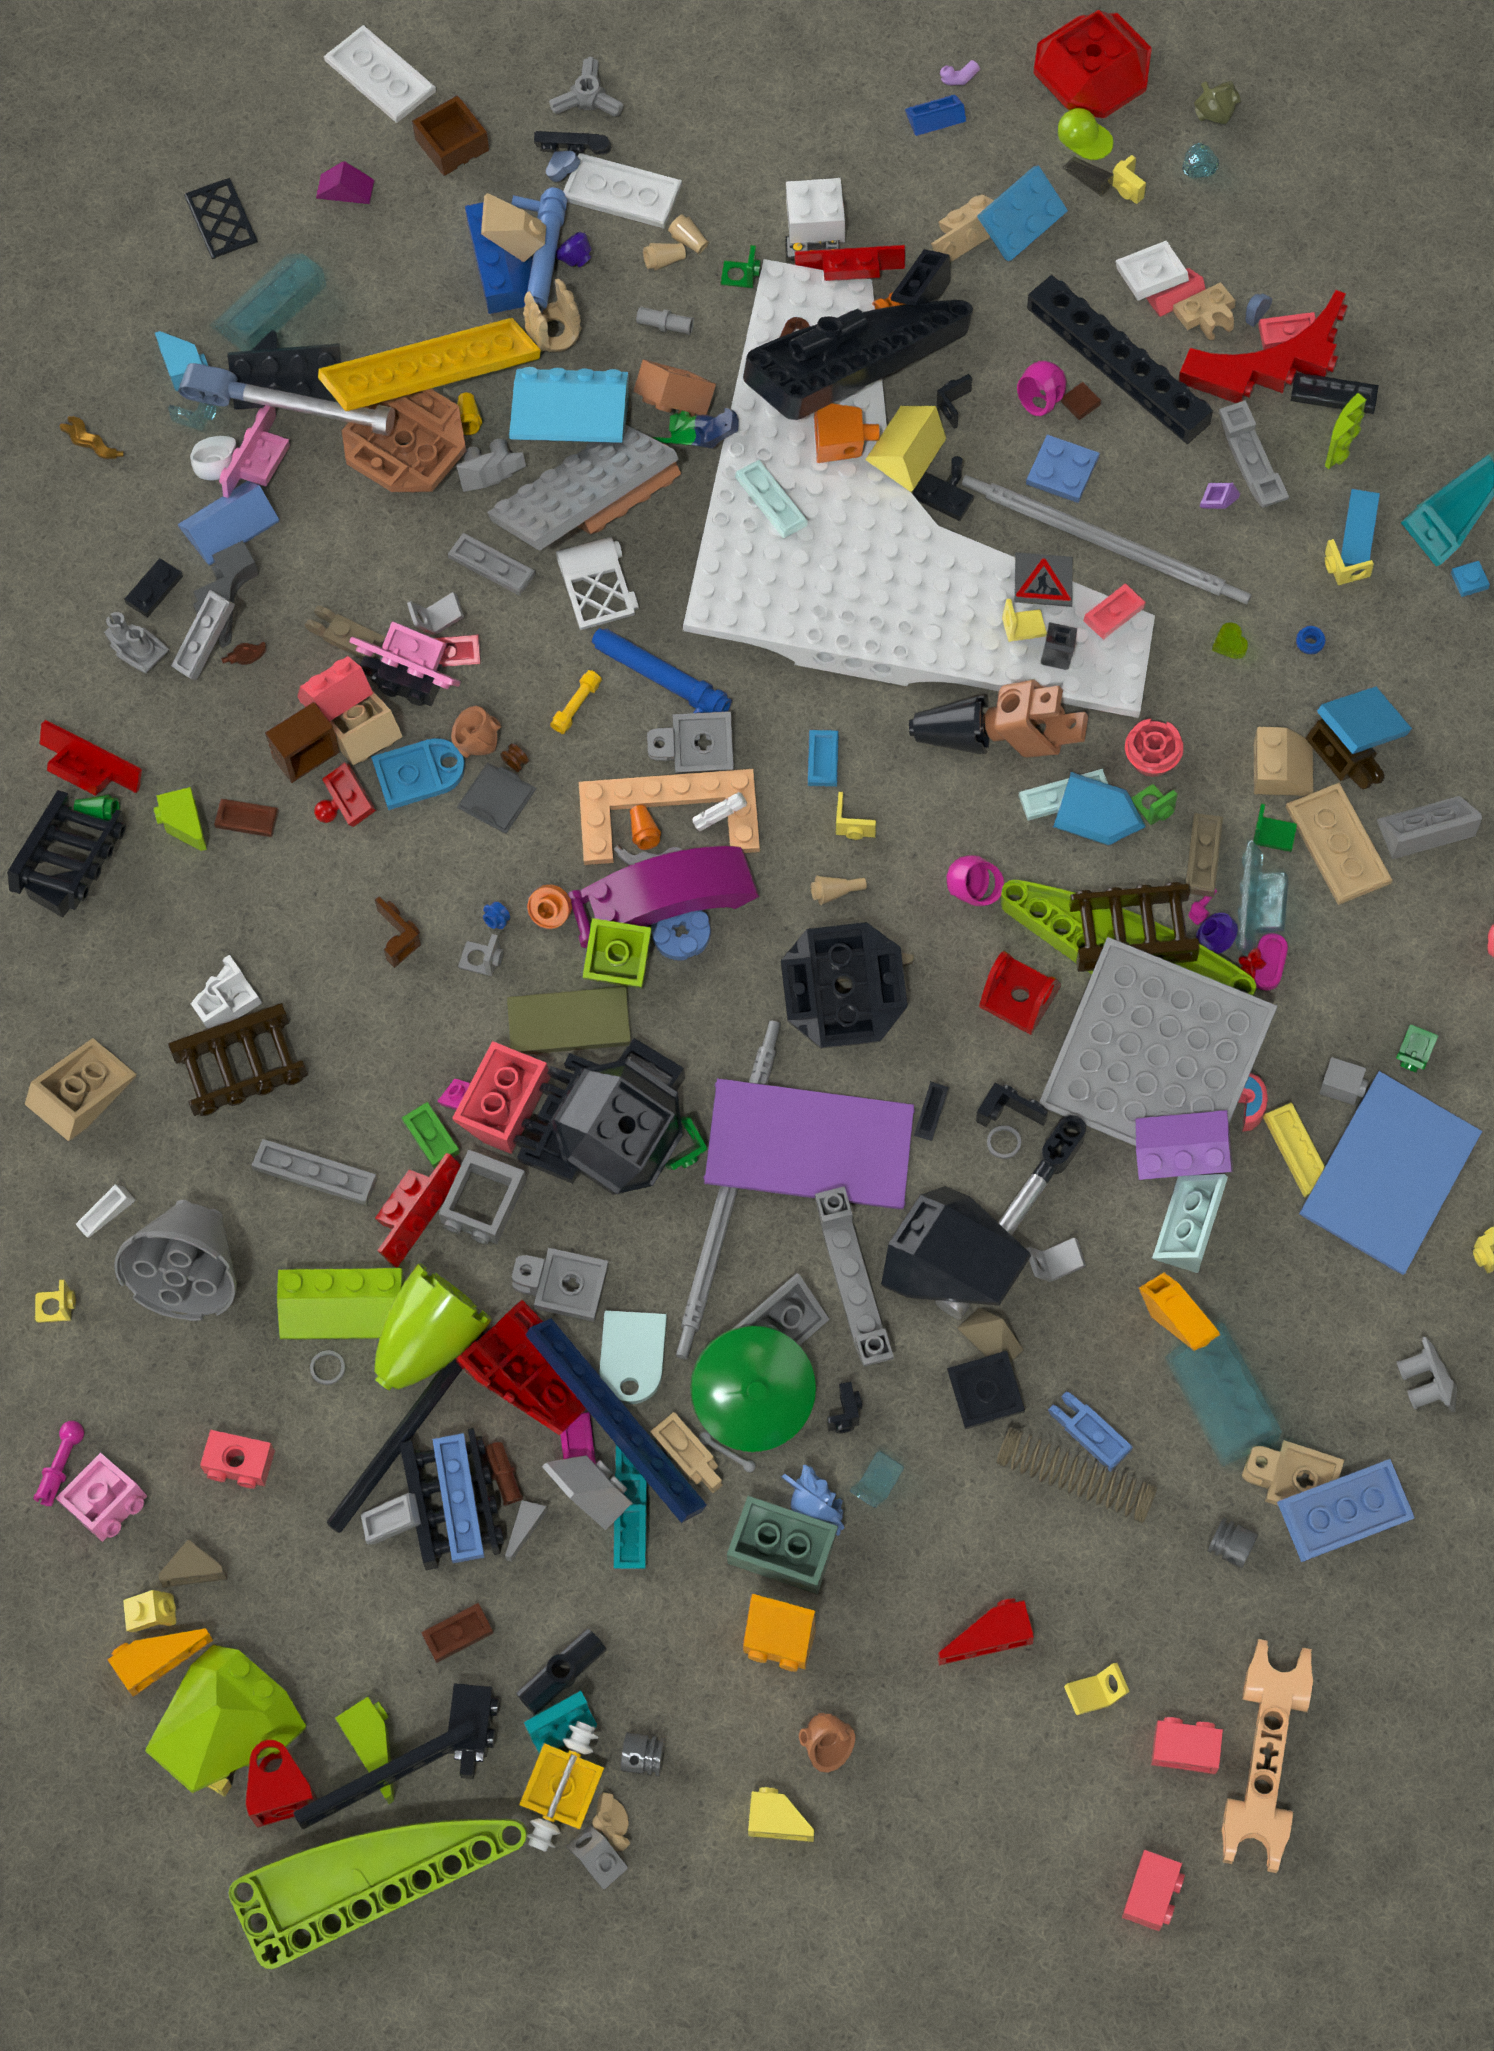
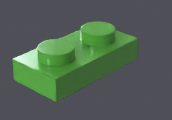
[402,1102,460,1169]

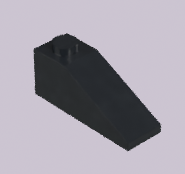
[891,249,951,306]

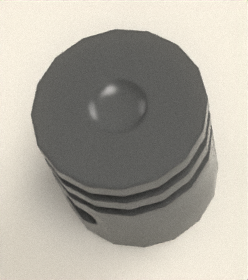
[1208,1517,1259,1568]
[621,1732,665,1777]

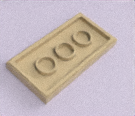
[1286,782,1392,905]

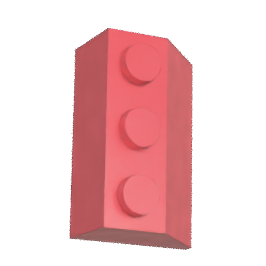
[452,1041,551,1154]

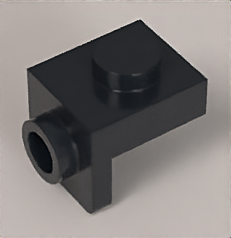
[827,1382,862,1434]

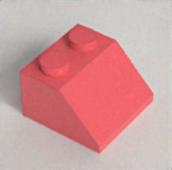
[298,656,373,722]

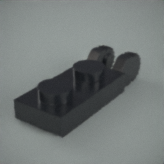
[534,131,612,155]

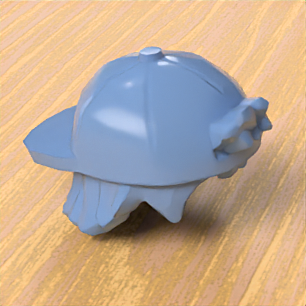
[781,1465,845,1536]

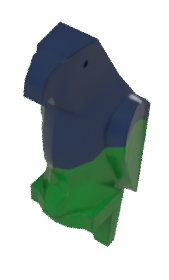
[651,408,739,449]

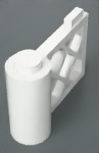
[556,537,639,630]

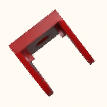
[979,951,1061,1035]
[246,1740,318,1828]

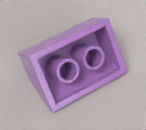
[1135,1110,1233,1180]

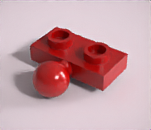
[314,762,376,827]

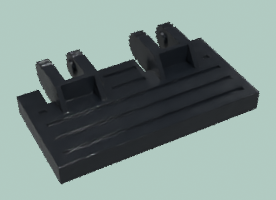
[513,1053,599,1184]

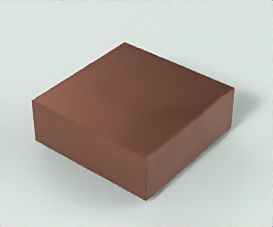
[1061,382,1101,420]

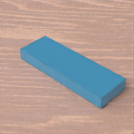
[1341,489,1380,571]

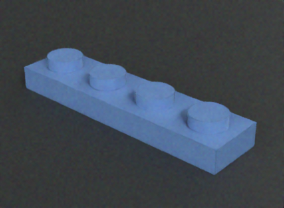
[432,1433,485,1563]

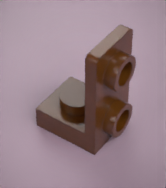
[375,896,421,968]

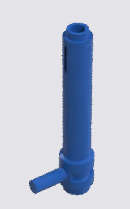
[592,628,732,713]

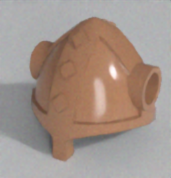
[451,706,502,758]
[799,1713,855,1773]

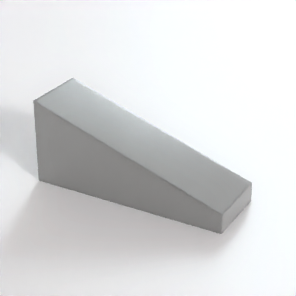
[505,1500,548,1562]

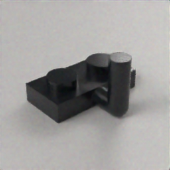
[911,456,974,521]

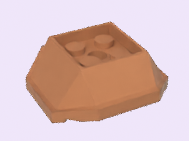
[342,389,466,493]

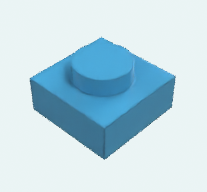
[1451,561,1490,597]

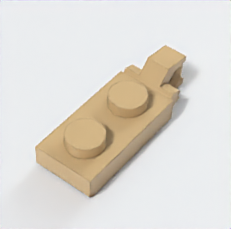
[650,1412,723,1493]

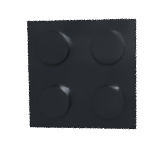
[947,1351,1025,1430]

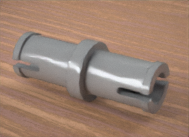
[636,306,694,335]

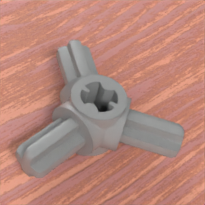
[549,57,623,117]

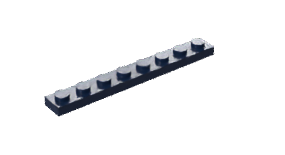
[526,1318,707,1523]

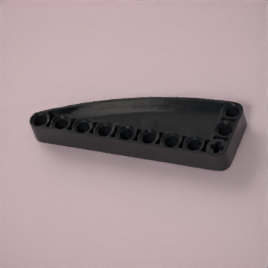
[743,300,973,420]

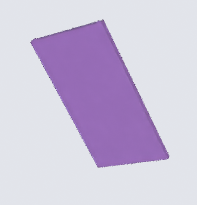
[703,1079,915,1209]

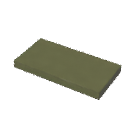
[507,987,631,1055]

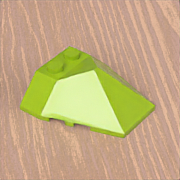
[145,1645,306,1793]

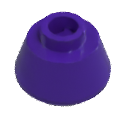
[556,232,592,268]

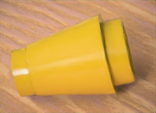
[457,392,482,435]

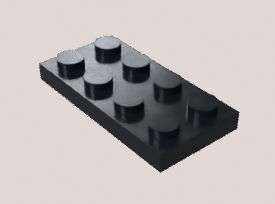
[227,343,342,410]

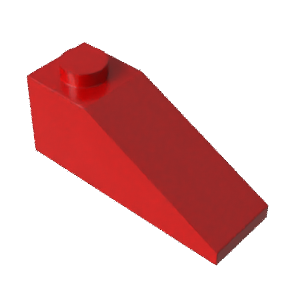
[938,1598,1034,1666]

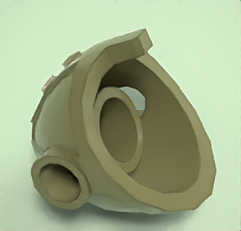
[1194,81,1241,124]

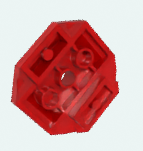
[1033,10,1152,118]

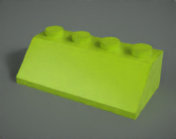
[277,1268,405,1339]

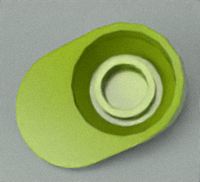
[1058,108,1113,160]

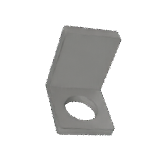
[407,592,464,635]
[458,934,503,976]
[1026,1238,1086,1282]
[566,1825,628,1889]

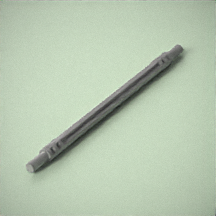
[962,475,1252,605]

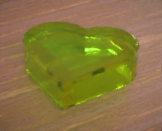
[1212,622,1248,659]

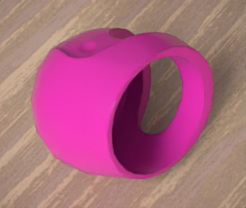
[1017,361,1067,416]
[946,855,1004,906]

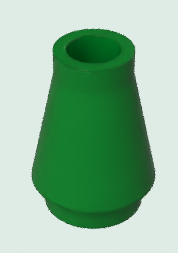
[74,794,120,821]

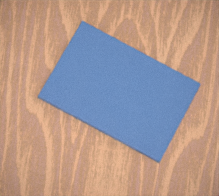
[1299,1071,1482,1275]

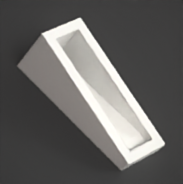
[76,1184,136,1238]

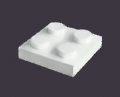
[1116,241,1189,300]

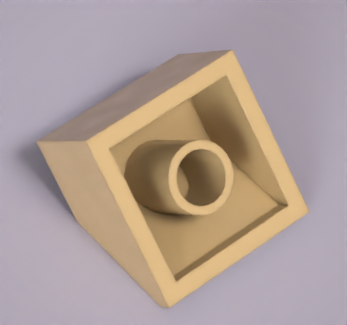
[1254,727,1313,796]

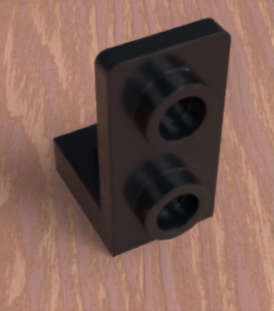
[976,1083,1048,1127]

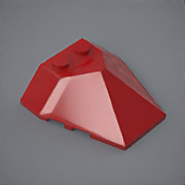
[456,1300,586,1435]

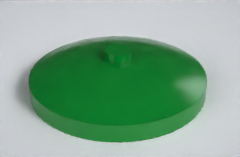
[690,1325,816,1452]

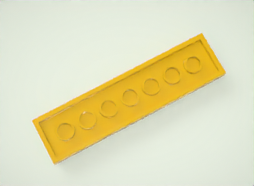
[318,318,541,412]

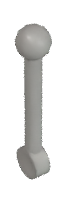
[699,1432,756,1472]

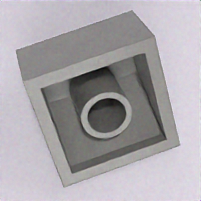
[542,1456,632,1530]

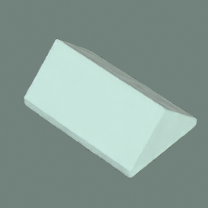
[1152,1174,1228,1273]

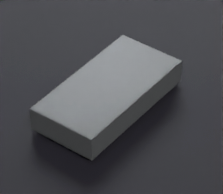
[361,1493,421,1545]

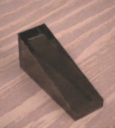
[1063,156,1114,197]

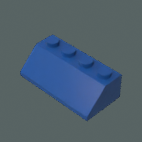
[465,202,532,314]

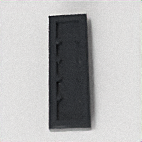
[1290,372,1379,414]

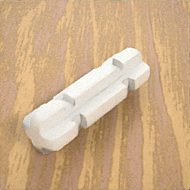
[692,792,747,831]

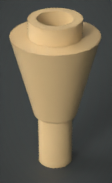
[811,876,867,905]

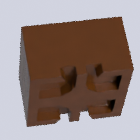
[412,95,489,176]
[265,702,340,783]

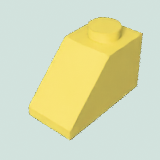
[748,1787,814,1842]

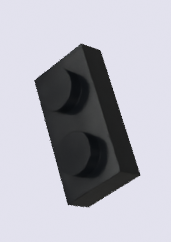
[124,558,183,618]

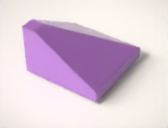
[1200,483,1240,509]

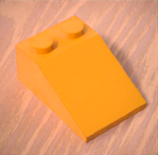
[743,1594,816,1672]

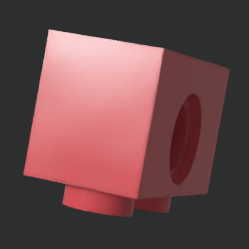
[200,1430,275,1489]

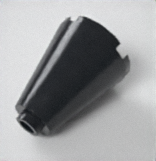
[909,696,990,754]

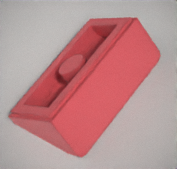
[1146,268,1206,317]
[434,634,481,667]

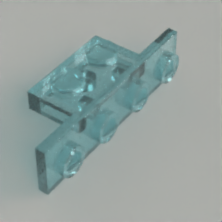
[1236,841,1289,957]

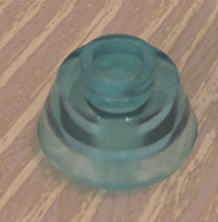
[1182,143,1219,179]

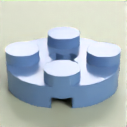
[651,910,711,960]

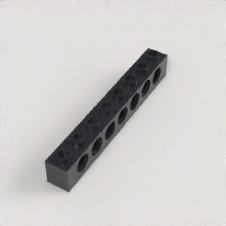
[1027,274,1213,445]

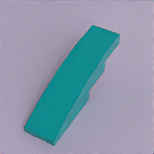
[614,1445,647,1569]

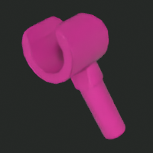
[1188,888,1217,925]

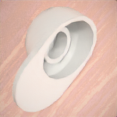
[190,436,236,480]

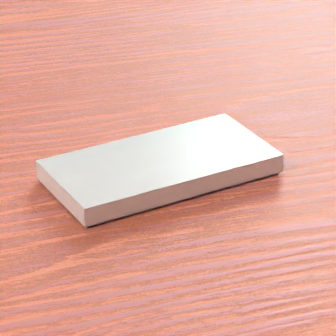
[324,25,436,123]
[563,153,682,228]

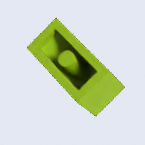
[154,787,207,851]

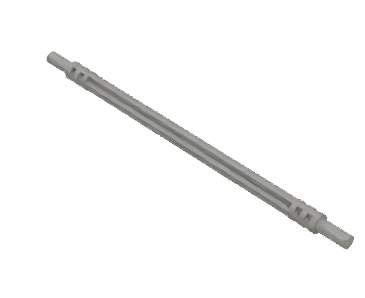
[676,1021,781,1359]

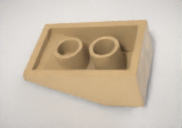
[330,691,403,766]
[25,1038,137,1141]

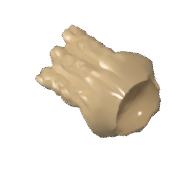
[523,279,582,352]

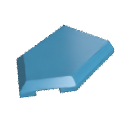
[1053,772,1146,845]

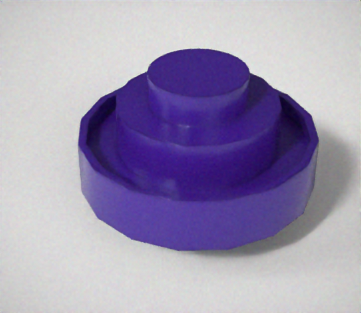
[1196,912,1238,955]

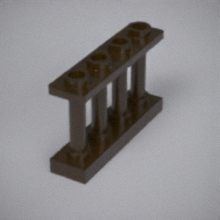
[1069,882,1200,972]
[168,1003,308,1116]

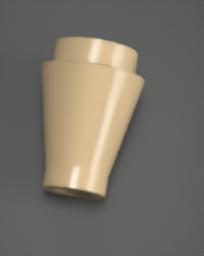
[668,214,709,254]
[643,243,686,271]

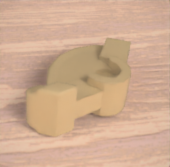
[592,1792,630,1851]

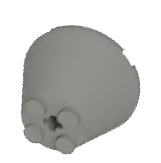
[114,1200,237,1321]

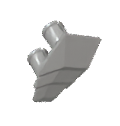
[456,439,526,492]
[104,612,169,674]
[1397,1337,1457,1412]

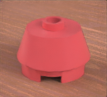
[1125,719,1183,777]

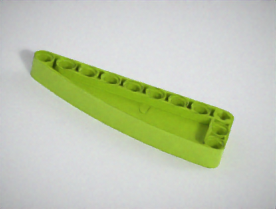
[1000,880,1256,996]
[228,1818,528,1969]

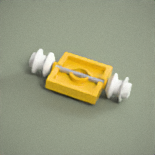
[519,1721,604,1852]

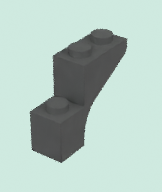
[192,540,258,648]

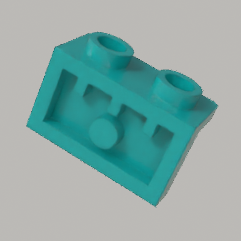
[524,1691,597,1753]

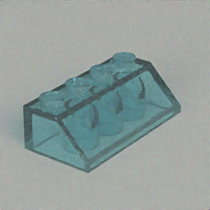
[210,253,326,351]
[1165,1322,1282,1467]

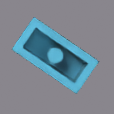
[155,331,208,391]

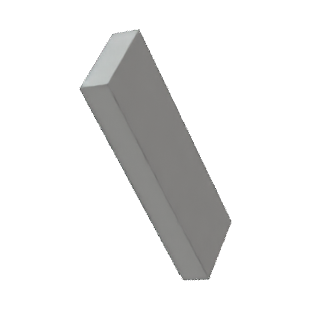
[448,533,535,596]
[171,590,235,680]

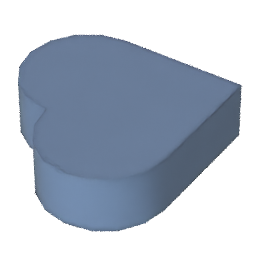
[546,151,580,182]
[1245,293,1272,327]

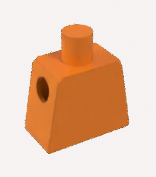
[814,403,879,463]

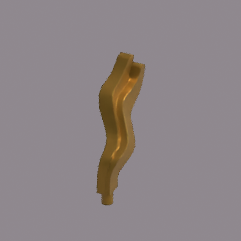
[60,416,124,459]

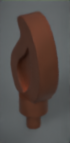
[221,642,266,665]

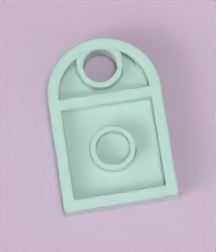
[600,1311,667,1404]

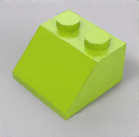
[583,918,651,989]

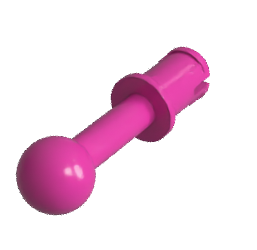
[33,1421,84,1506]

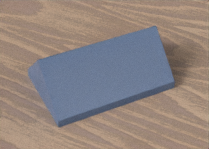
[178,481,279,566]

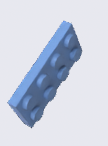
[1277,1459,1415,1562]

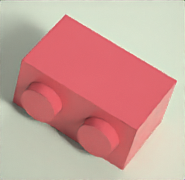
[1151,1717,1223,1774]
[1122,1850,1185,1931]

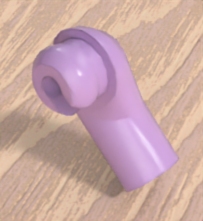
[940,60,980,85]

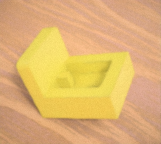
[1112,155,1146,204]
[1473,1227,1494,1274]
[123,1590,176,1632]

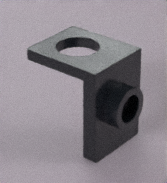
[937,374,972,429]

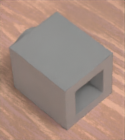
[1319,1057,1369,1105]

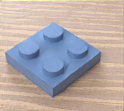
[1026,435,1100,503]

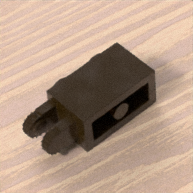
[1305,718,1385,789]

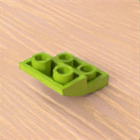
[1325,393,1366,469]

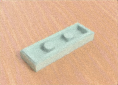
[735,460,808,539]
[1019,769,1108,821]

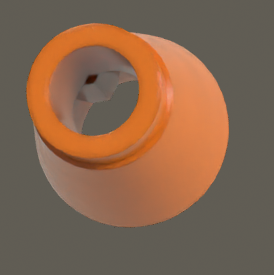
[630,805,661,850]

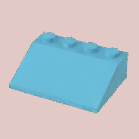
[509,367,629,443]

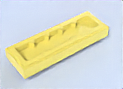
[1263,1103,1325,1198]

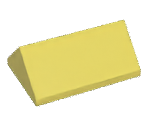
[865,406,946,492]

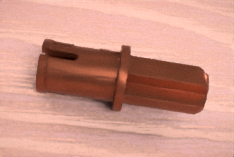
[485,1442,523,1506]

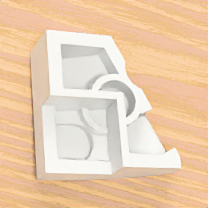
[191,955,262,1029]

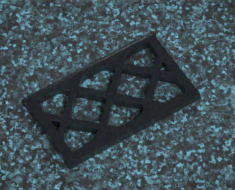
[184,178,258,259]

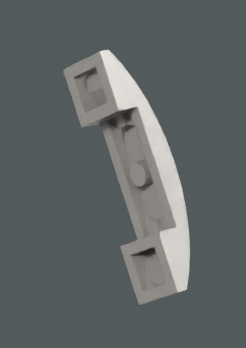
[1219,400,1289,508]

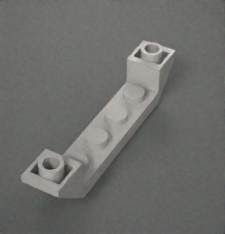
[815,1186,894,1367]

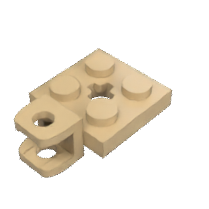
[1242,1440,1344,1506]

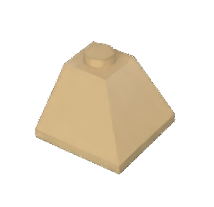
[481,193,546,262]

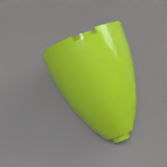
[374,1263,492,1391]

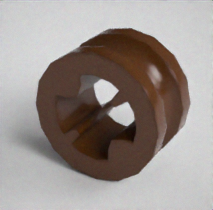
[500,743,529,772]

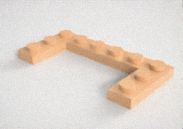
[579,769,760,865]

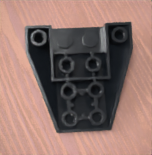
[881,1186,1031,1306]

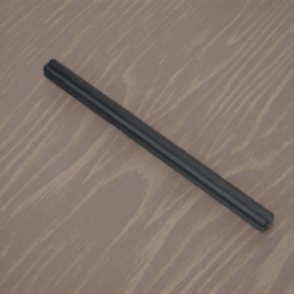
[327,1332,485,1533]

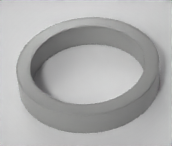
[987,1126,1021,1159]
[310,1350,345,1385]

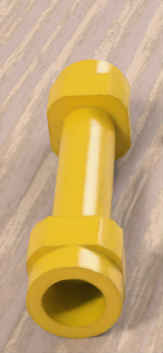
[550,670,602,734]

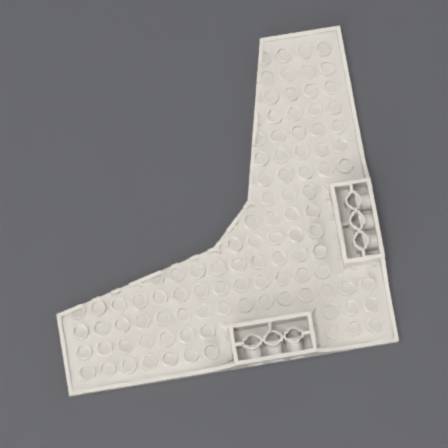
[683,259,1155,718]

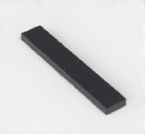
[293,1720,478,1829]

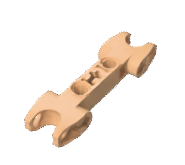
[1222,1639,1313,1873]

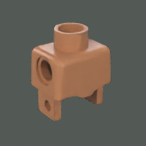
[985,680,1088,758]

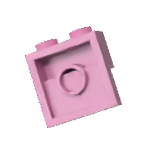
[56,1453,147,1542]

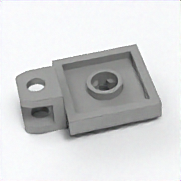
[647,712,734,774]
[512,1248,608,1322]

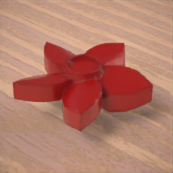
[1239,948,1267,980]

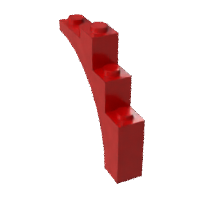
[1179,290,1348,403]

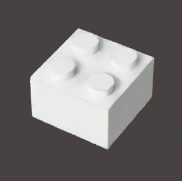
[786,178,845,245]

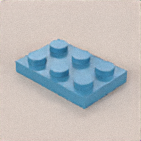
[977,165,1068,261]

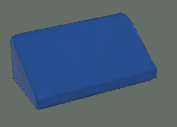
[905,95,966,136]

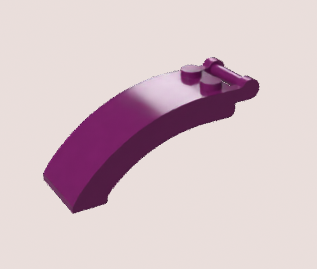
[568,846,759,948]

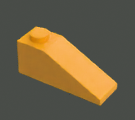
[107,1628,213,1697]

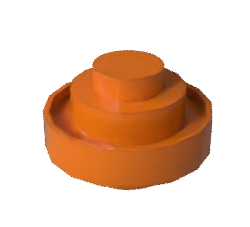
[527,884,572,929]

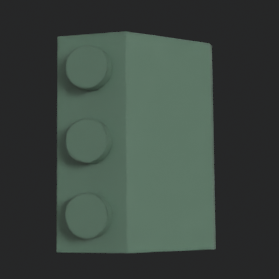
[727,1496,838,1594]

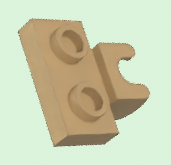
[1173,282,1235,340]

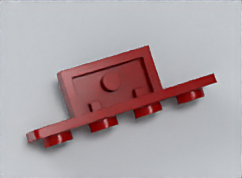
[795,245,905,281]
[39,720,142,796]
[375,1153,461,1268]

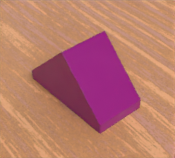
[316,161,374,204]

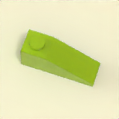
[335,1697,394,1804]

